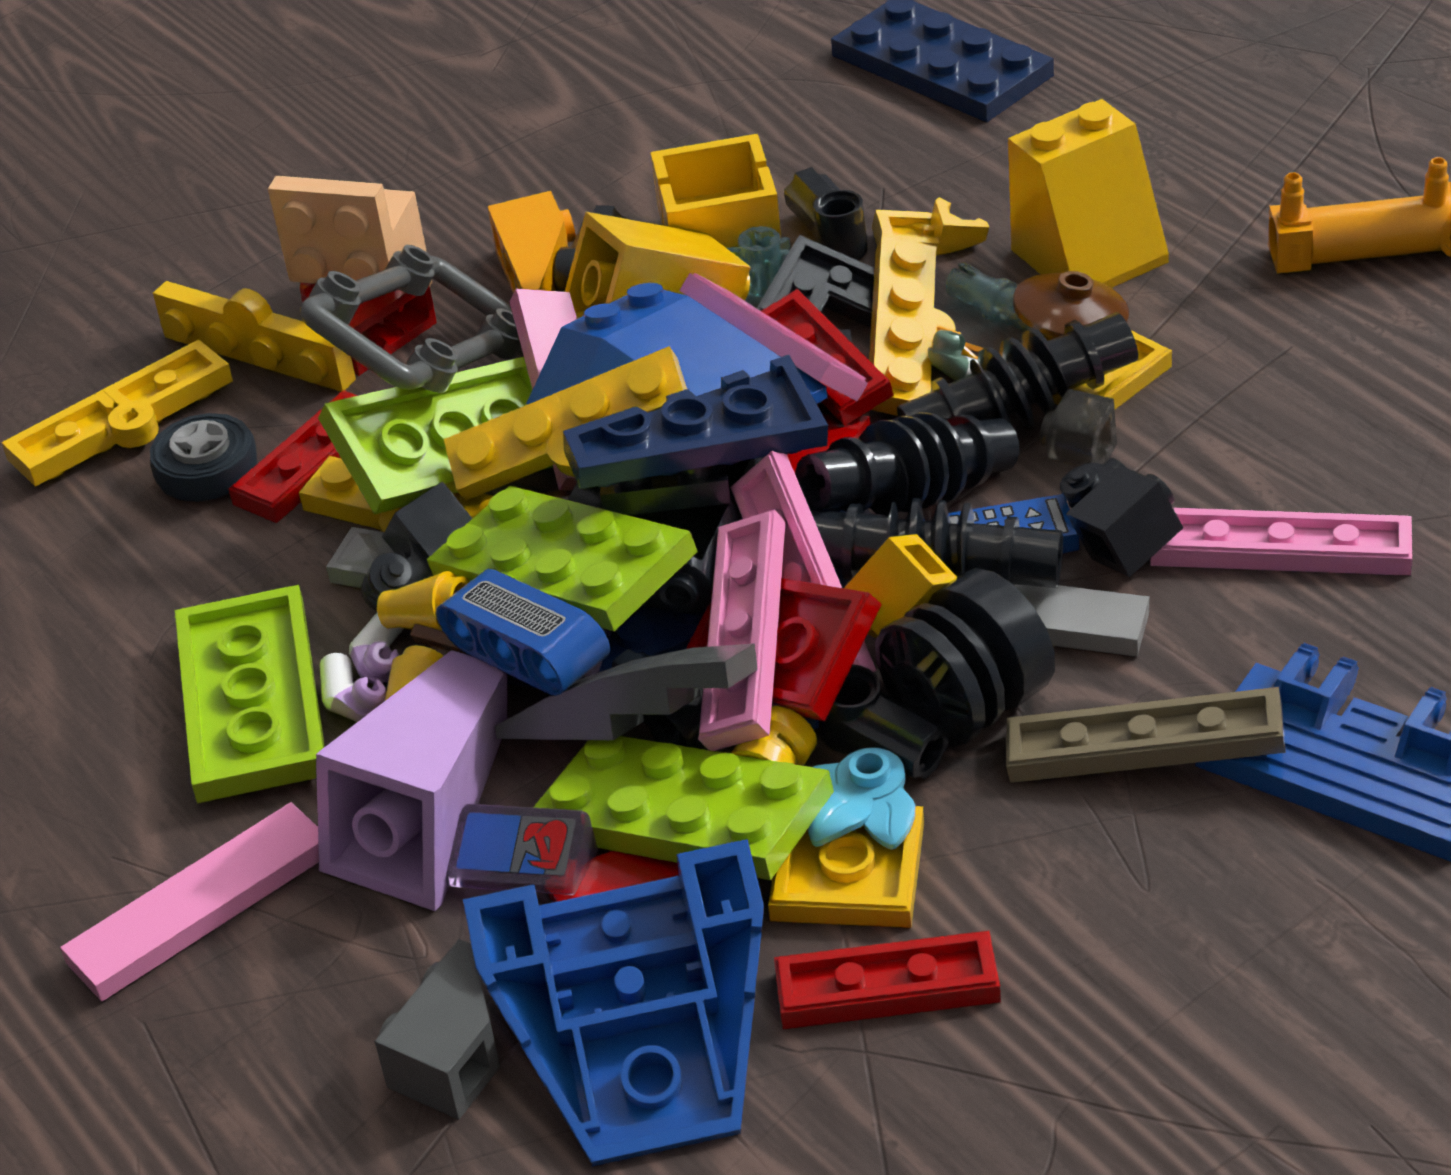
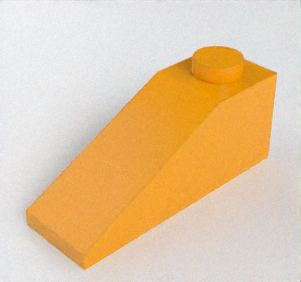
[487,191,576,294]

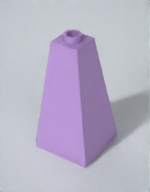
[316,650,507,911]

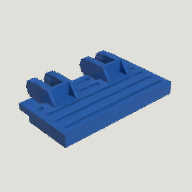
[1195,643,1451,862]

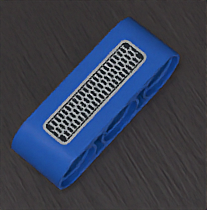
[436,568,610,696]

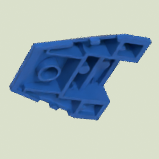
[526,283,828,405]
[463,839,764,1167]

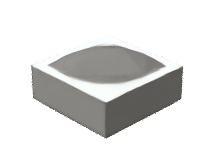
[326,527,394,588]

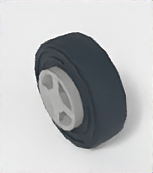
[150,413,257,502]

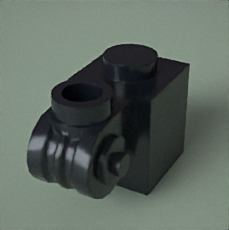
[1060,458,1183,577]
[361,481,473,611]

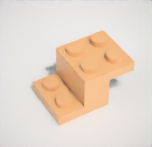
[268,176,433,286]

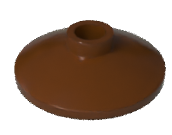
[1012,271,1129,338]

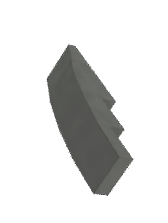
[495,643,758,740]

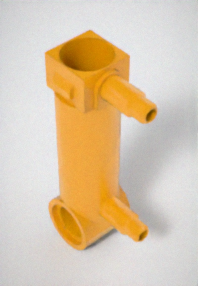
[1268,157,1451,274]

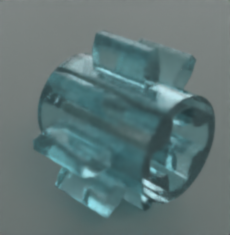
[727,226,790,297]

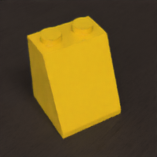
[1008,99,1169,288]
[565,212,750,319]

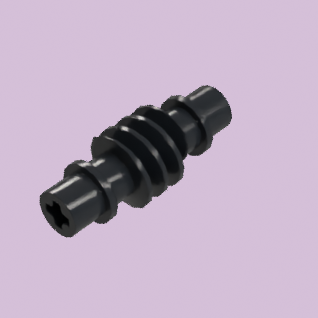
[897,312,1138,429]
[795,412,1019,516]
[810,498,1063,588]

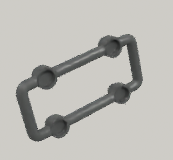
[300,245,521,393]

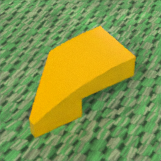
[872,197,989,256]

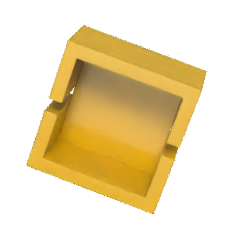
[650,134,782,257]

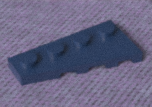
[563,355,828,489]

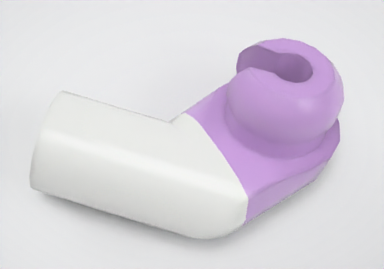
[349,613,404,684]
[320,653,386,722]

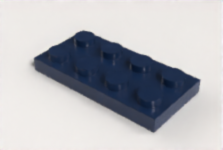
[831,0,1054,122]

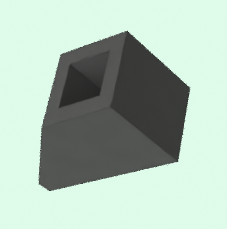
[374,939,500,1120]

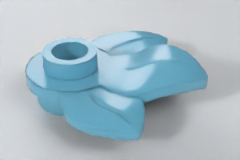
[807,748,915,850]

